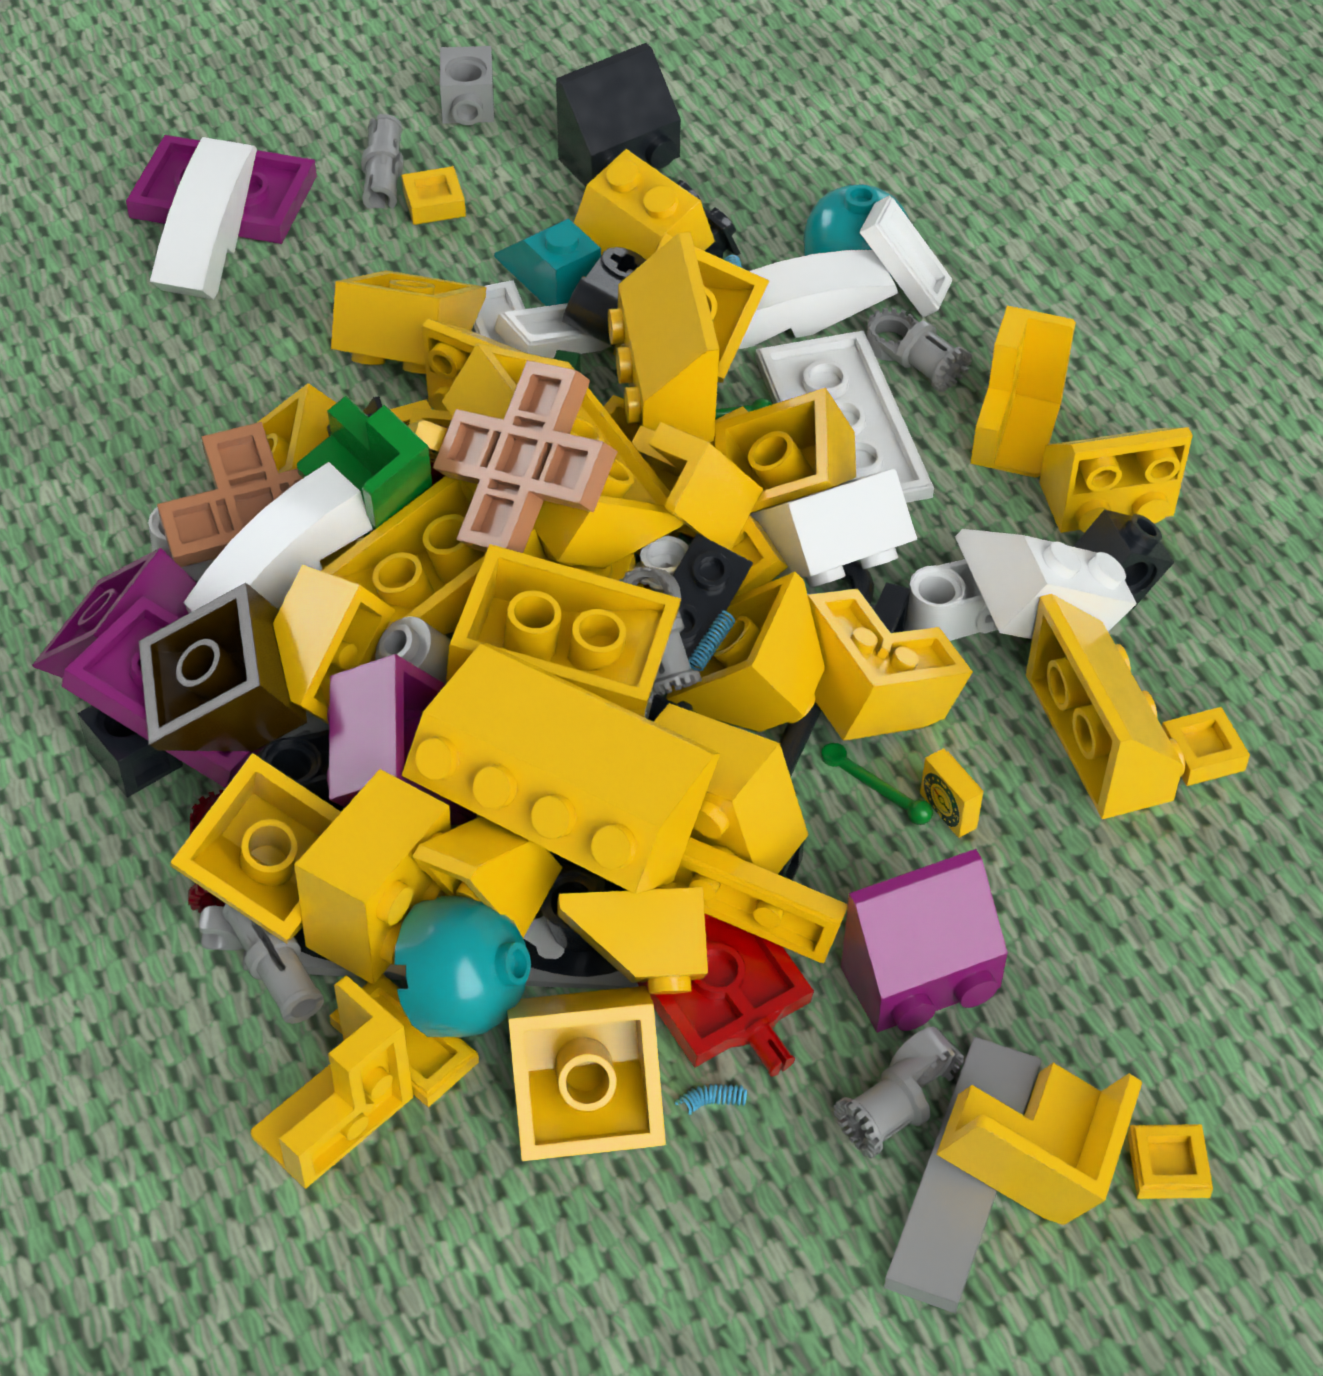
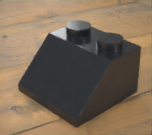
[556,43,681,187]

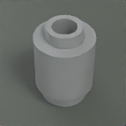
[376,616,451,684]

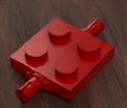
[637,913,814,1077]

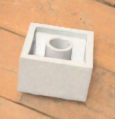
[750,468,917,587]
[955,529,1137,639]

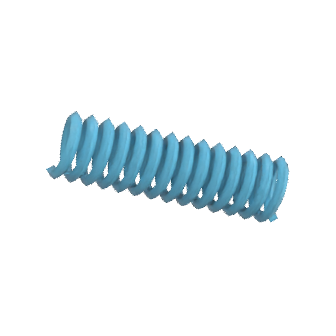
[689,610,735,671]

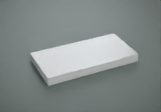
[755,330,934,503]

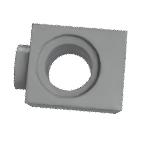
[440,46,494,125]

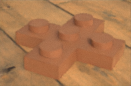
[433,360,618,553]
[157,422,303,567]

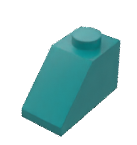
[494,219,601,306]

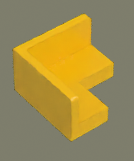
[970,305,1076,478]
[631,422,763,550]
[808,589,973,741]
[251,975,413,1189]
[936,1062,1142,1225]

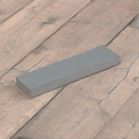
[884,1037,1042,1314]

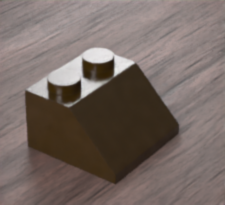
[139,582,307,752]

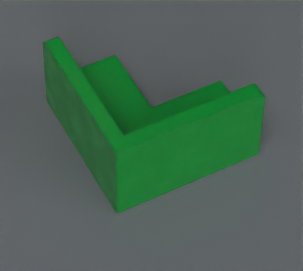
[297,396,432,537]

